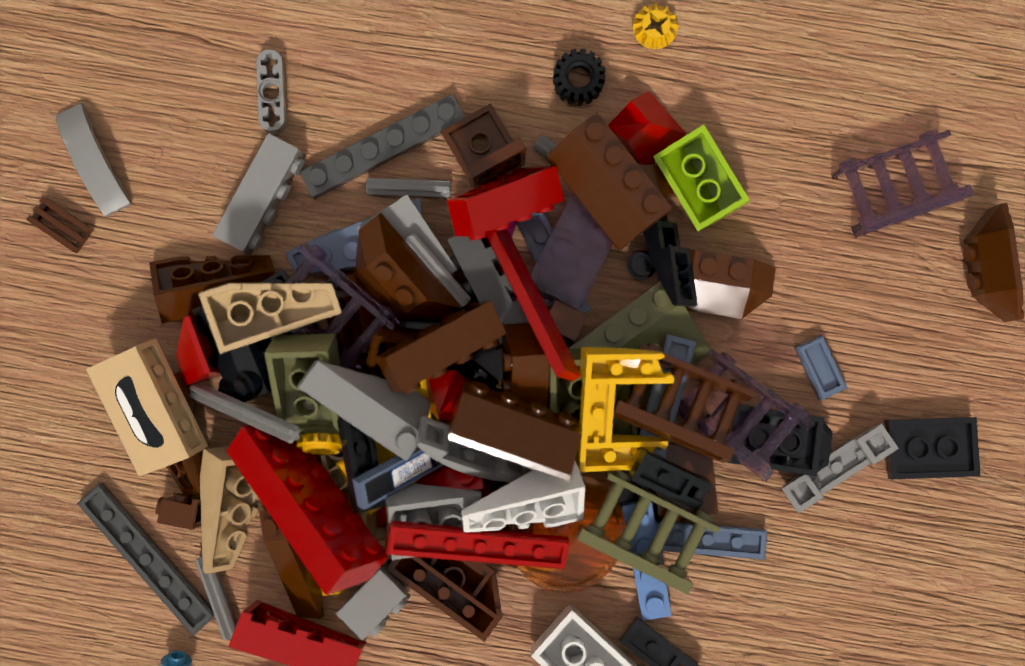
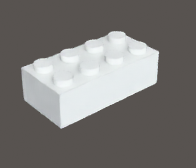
[530,604,637,666]

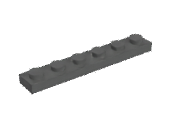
[299,94,465,200]

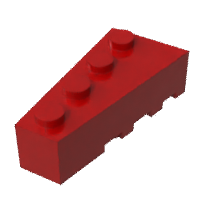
[446,165,564,241]
[228,600,366,666]

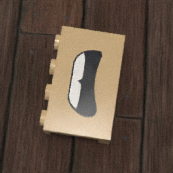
[86,338,208,477]

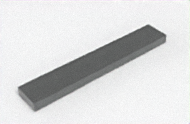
[77,483,215,636]

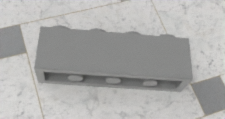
[212,133,305,255]

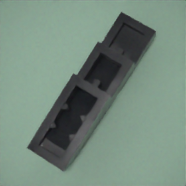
[643,214,698,307]

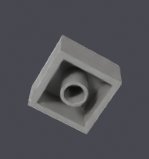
[336,560,410,640]

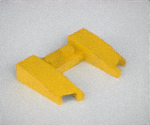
[575,347,674,472]

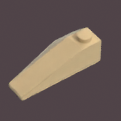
[198,283,342,354]
[200,446,259,574]

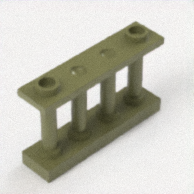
[575,471,720,595]

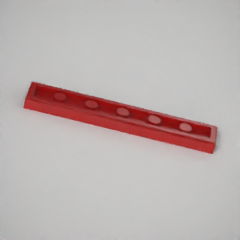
[487,229,582,381]
[385,520,571,569]

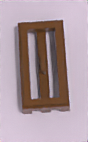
[26,196,94,253]

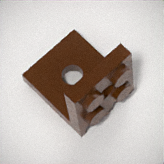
[441,103,526,189]

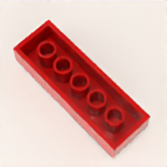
[226,425,389,596]

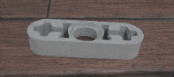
[256,49,287,135]

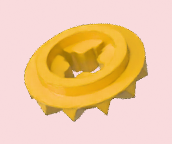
[632,3,679,49]
[296,432,342,455]

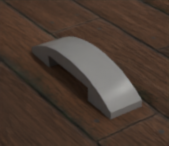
[55,103,132,217]
[417,416,529,483]
[781,423,899,514]

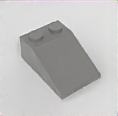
[385,484,482,560]

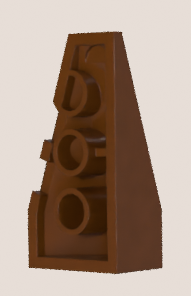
[149,255,275,323]
[257,501,324,619]

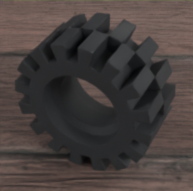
[553,49,606,106]

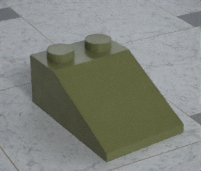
[265,334,342,434]

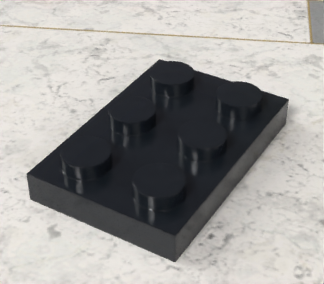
[884,417,980,479]

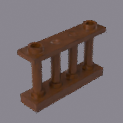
[613,343,756,463]

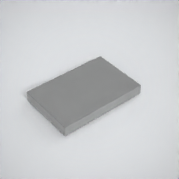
[357,194,457,274]

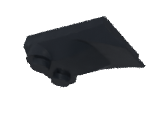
[191,305,272,402]
[726,404,833,477]

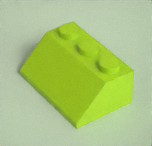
[653,124,750,232]

